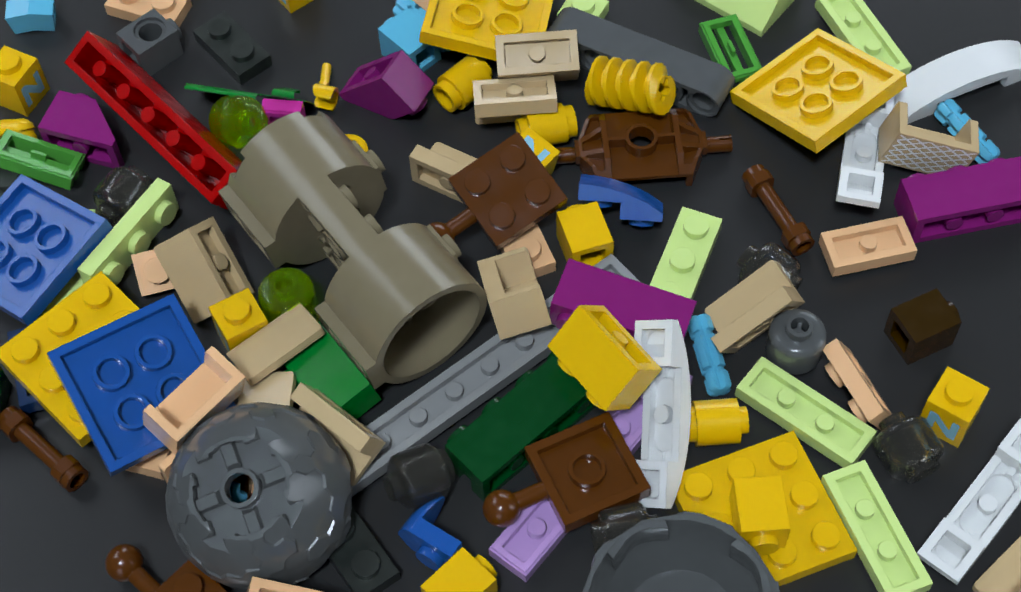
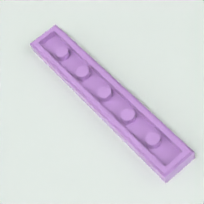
[488,375,693,582]

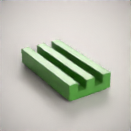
[698,14,762,84]
[0,129,86,190]

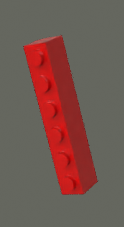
[64,30,242,210]

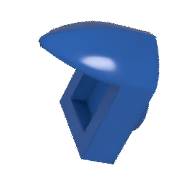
[398,496,462,571]

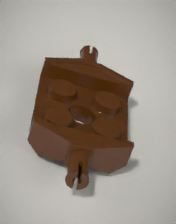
[556,108,733,186]

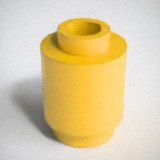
[433,55,492,112]
[515,102,578,145]
[689,398,749,447]

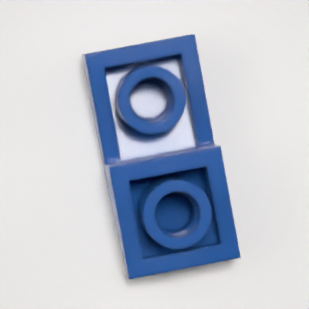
[578,174,663,227]

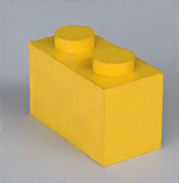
[547,305,662,411]

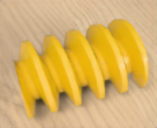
[584,55,676,115]

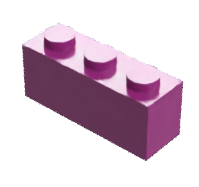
[893,156,1021,243]
[549,258,697,339]

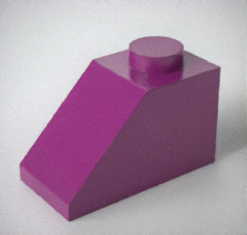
[339,50,434,120]
[37,90,125,170]

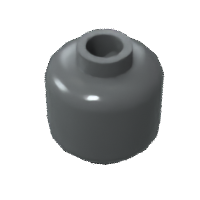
[765,308,827,375]

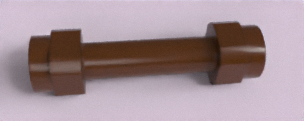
[742,164,815,256]
[0,406,89,492]

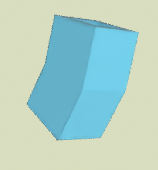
[5,0,56,34]

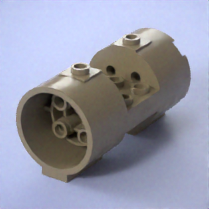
[218,111,487,389]

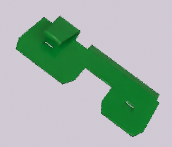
[184,83,315,105]

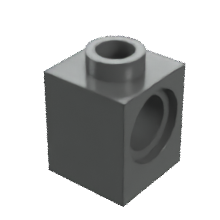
[116,8,184,76]

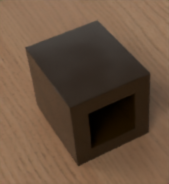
[884,288,962,365]

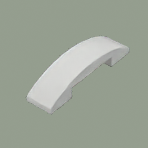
[893,40,1021,124]
[836,96,895,209]
[628,319,691,509]
[917,418,1021,585]

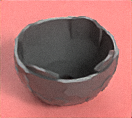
[165,402,352,590]
[582,511,780,592]

